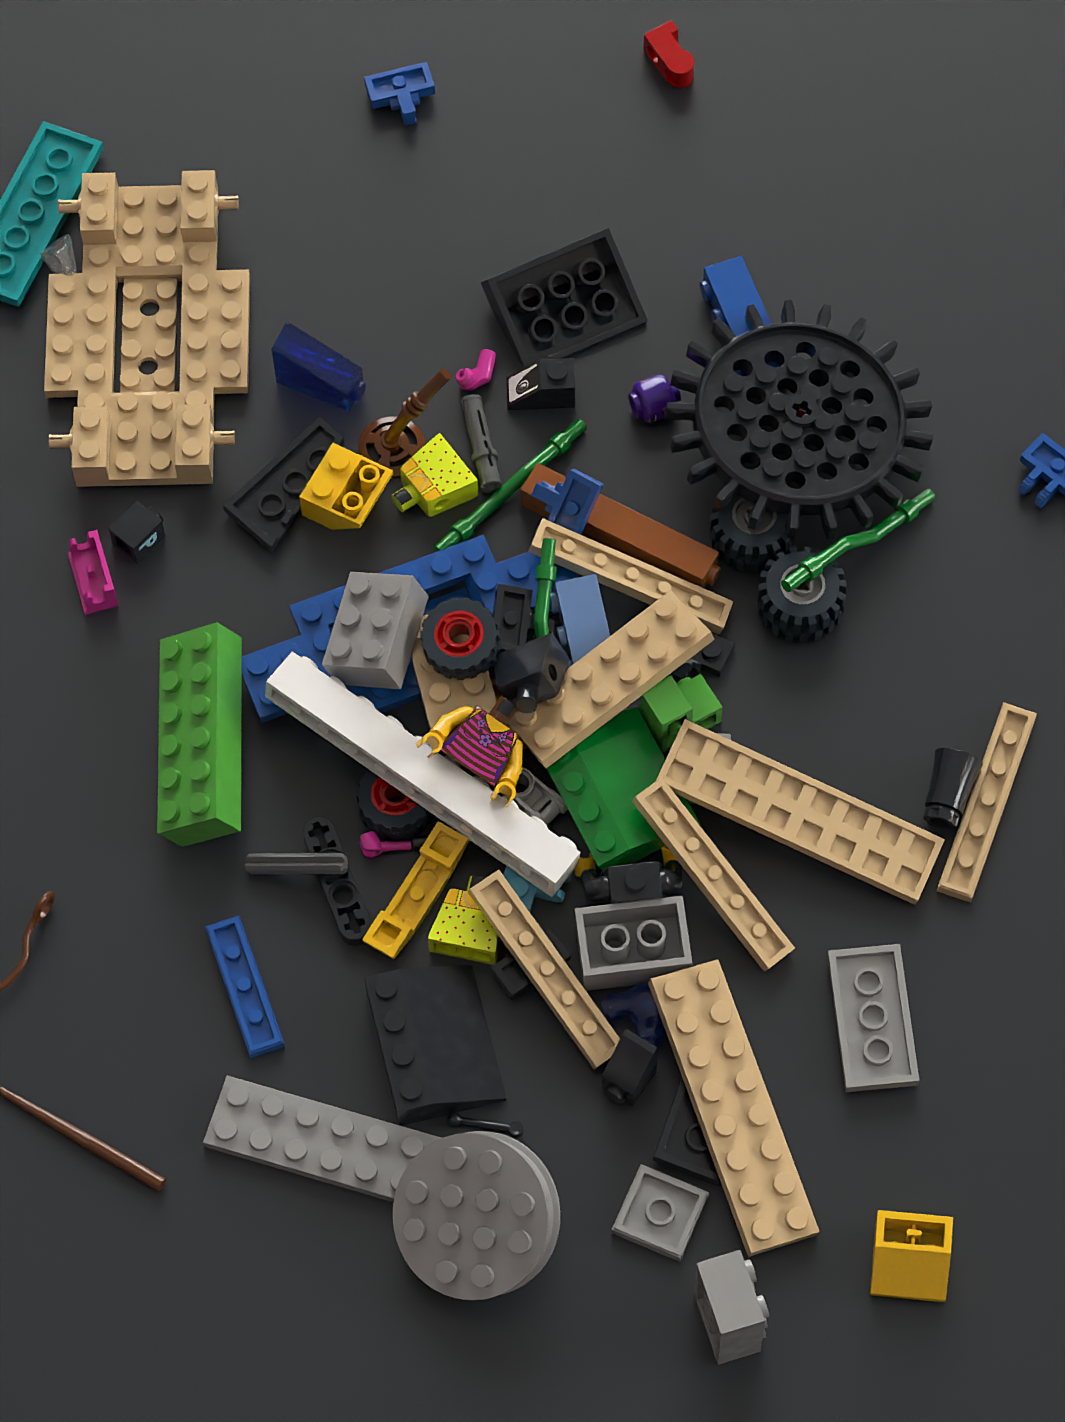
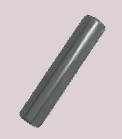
[245,853,348,874]

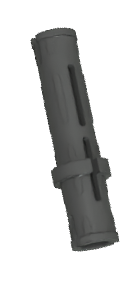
[460,394,502,493]

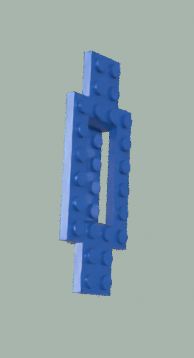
[242,535,578,724]

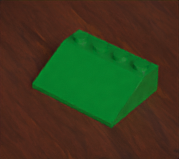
[547,706,701,871]

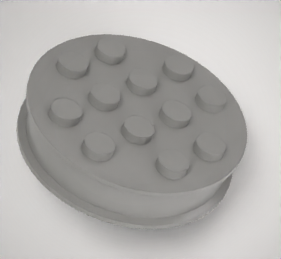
[393,1131,561,1300]

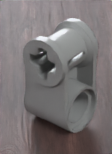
[502,767,568,825]

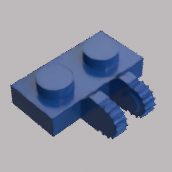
[1018,433,1065,508]

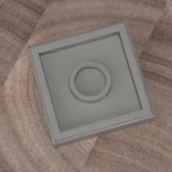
[612,1164,709,1262]

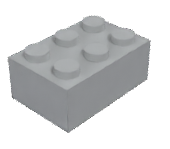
[322,572,429,689]
[575,896,693,991]
[694,1250,769,1365]

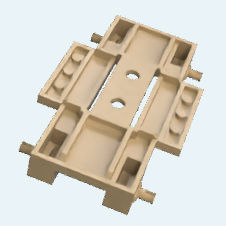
[44,170,250,487]

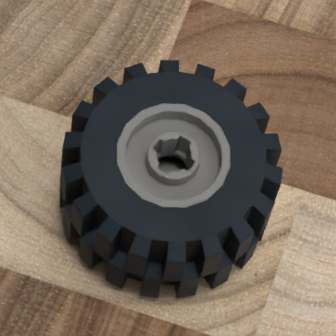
[757,547,847,643]

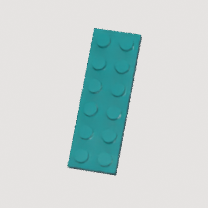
[0,121,104,307]

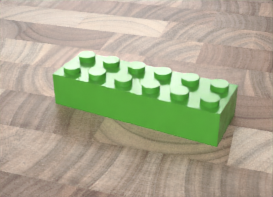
[157,622,242,847]

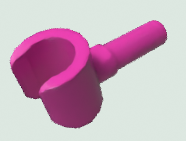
[359,831,411,858]

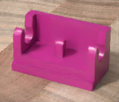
[67,530,118,615]

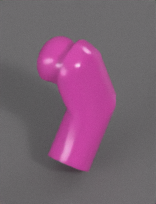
[456,349,496,391]

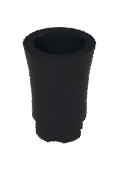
[923,748,983,830]

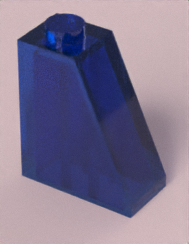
[271,322,366,411]

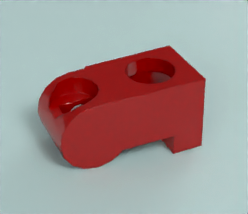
[644,20,694,88]

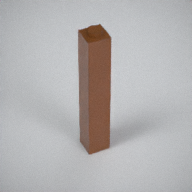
[521,463,721,589]

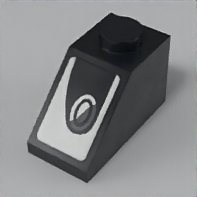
[506,358,575,410]

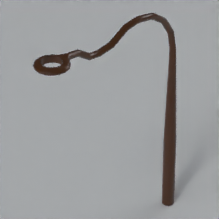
[0,891,166,1191]

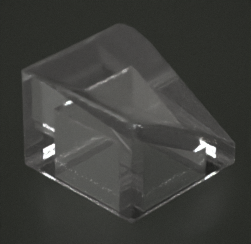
[40,234,77,277]

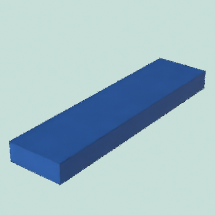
[205,915,285,1059]

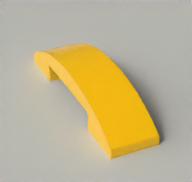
[362,821,469,959]

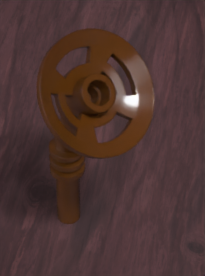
[358,369,451,478]

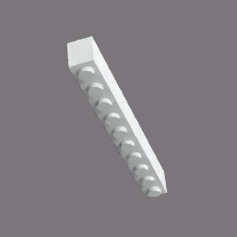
[265,651,580,897]

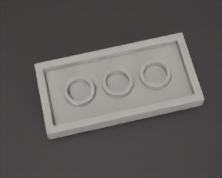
[827,944,919,1092]

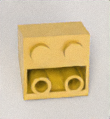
[299,443,393,530]
[870,1210,953,1302]

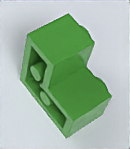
[640,674,723,753]

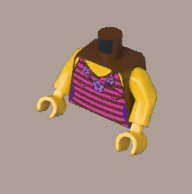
[416,696,523,807]

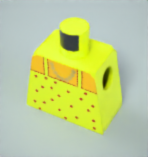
[392,433,478,517]
[428,875,499,965]

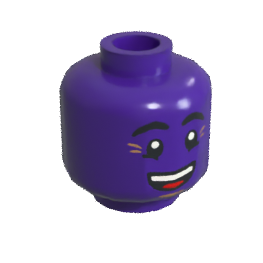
[628,374,681,423]

